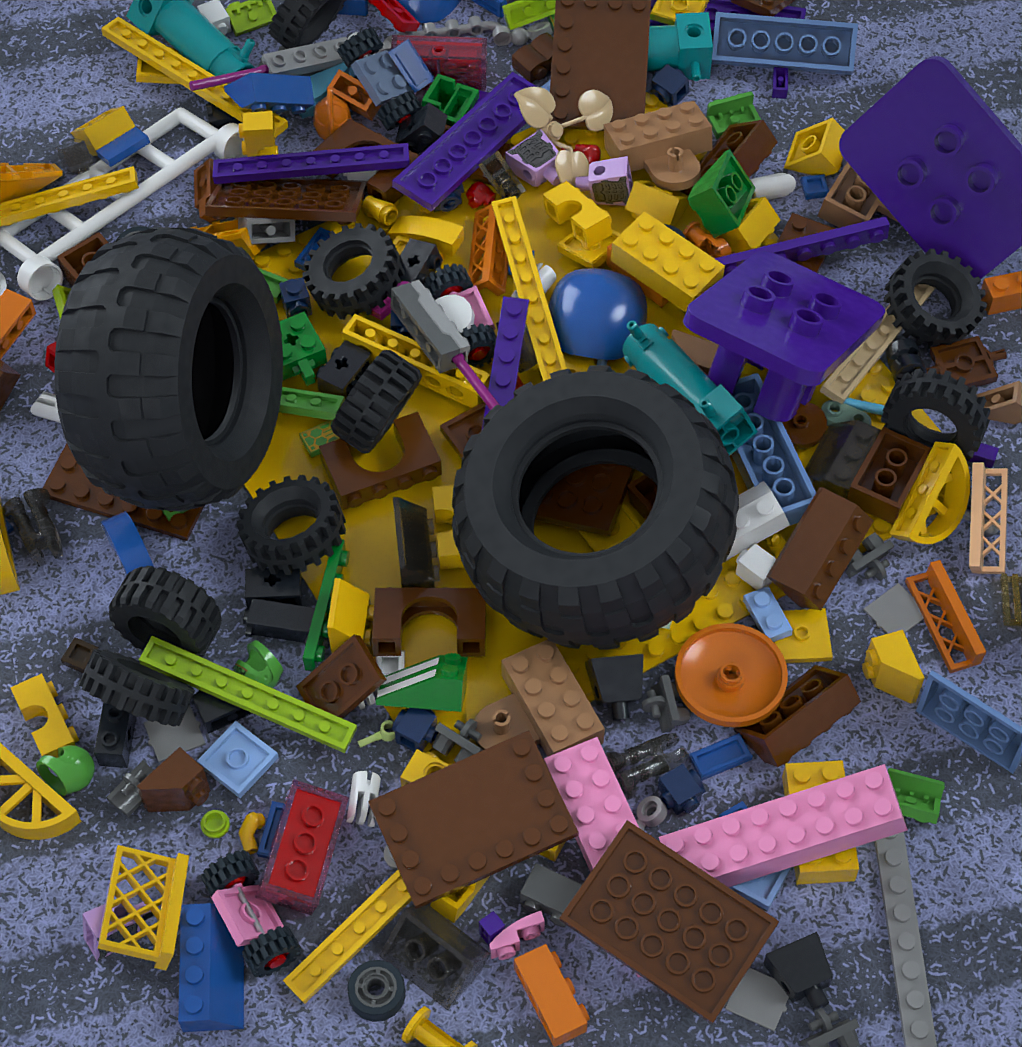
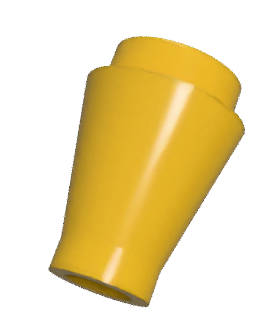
[362,195,398,226]

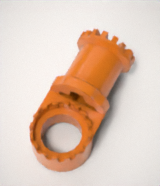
[682,221,731,258]

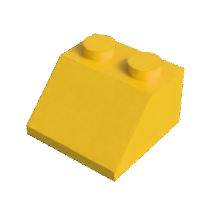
[70,106,136,156]
[784,118,845,177]
[625,180,689,226]
[706,197,781,253]
[327,578,374,653]
[862,630,924,704]

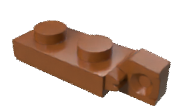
[194,158,217,224]

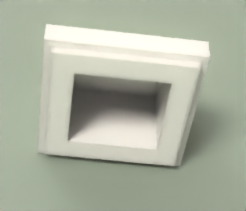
[376,650,405,676]

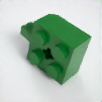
[279,311,327,386]

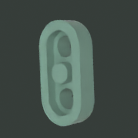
[821,400,871,438]

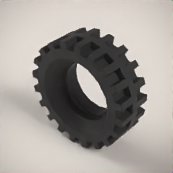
[268,0,346,49]
[303,223,405,320]
[884,249,987,349]
[881,368,990,461]
[236,475,346,575]
[79,649,195,727]

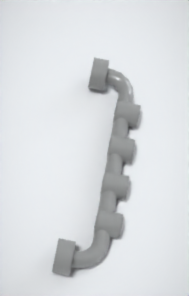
[378,16,512,53]

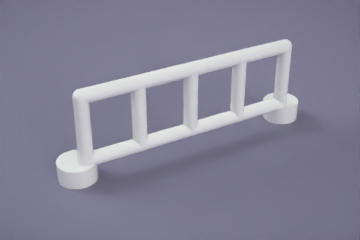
[0,107,247,301]

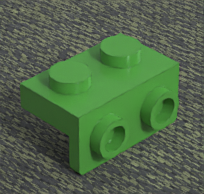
[706,91,761,139]
[887,768,945,824]

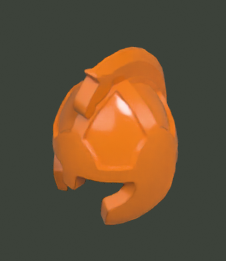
[313,89,352,140]

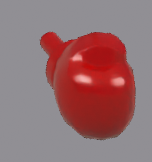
[561,144,601,164]
[466,181,496,209]

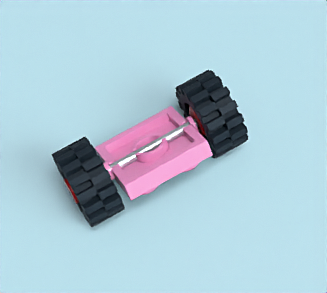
[424,264,497,368]
[201,850,302,978]

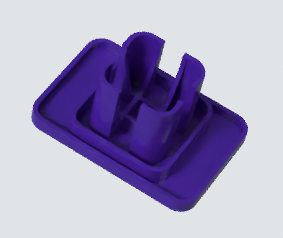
[839,56,1022,280]
[683,251,885,422]

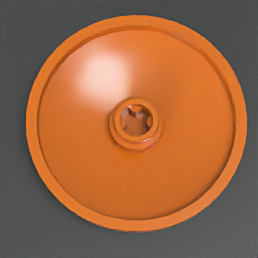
[674,623,788,727]

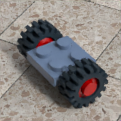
[337,27,422,131]

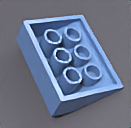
[916,670,1022,774]

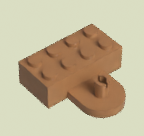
[603,101,712,191]
[818,162,898,228]
[475,639,605,757]

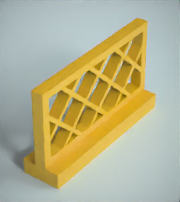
[97,845,189,971]

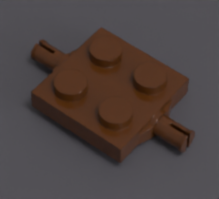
[926,336,1007,388]

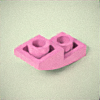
[489,911,545,960]

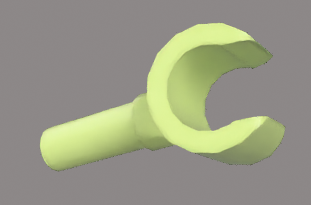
[357,720,395,748]

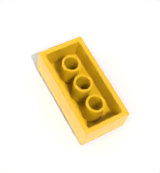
[610,211,725,312]
[782,760,859,885]

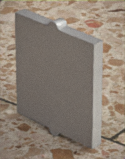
[863,583,924,634]
[144,705,206,763]
[725,968,789,1031]

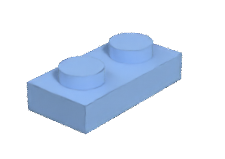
[743,586,793,642]

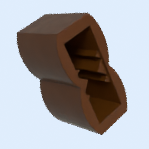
[512,32,553,83]

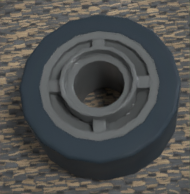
[347,960,405,1022]

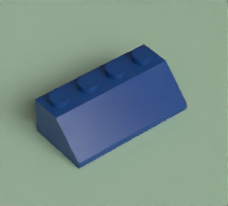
[178,903,244,1032]

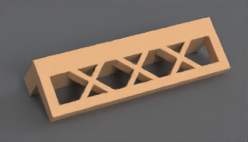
[969,462,1008,574]

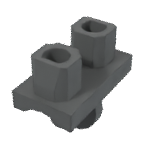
[845,532,894,581]
[641,675,691,733]
[432,719,483,762]
[106,760,154,818]
[799,1008,860,1047]

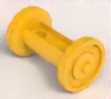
[401,1006,478,1047]

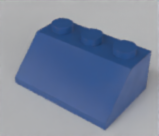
[224,73,315,114]

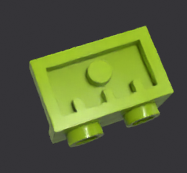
[225,0,277,37]

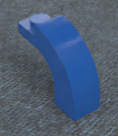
[101,511,154,575]

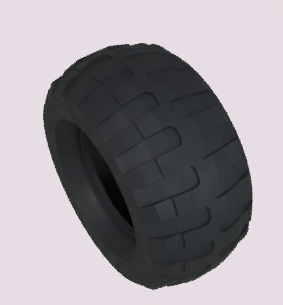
[54,227,283,511]
[452,365,739,650]

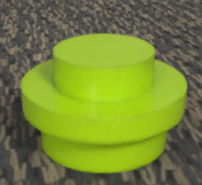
[200,810,230,839]

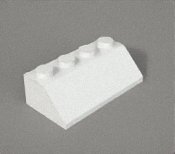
[726,481,790,561]

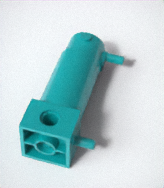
[126,0,255,84]
[647,12,713,81]
[622,320,758,456]

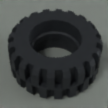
[331,350,422,453]
[109,566,222,657]

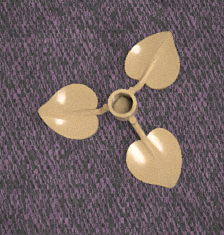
[514,87,613,188]

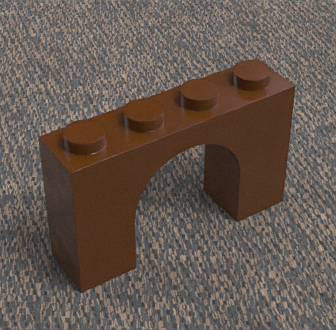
[313,119,420,204]
[319,412,442,510]
[372,587,486,657]

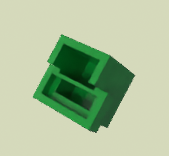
[422,74,479,126]

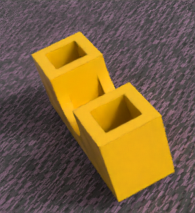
[239,111,279,157]
[543,181,612,248]
[432,485,464,570]
[10,673,80,758]

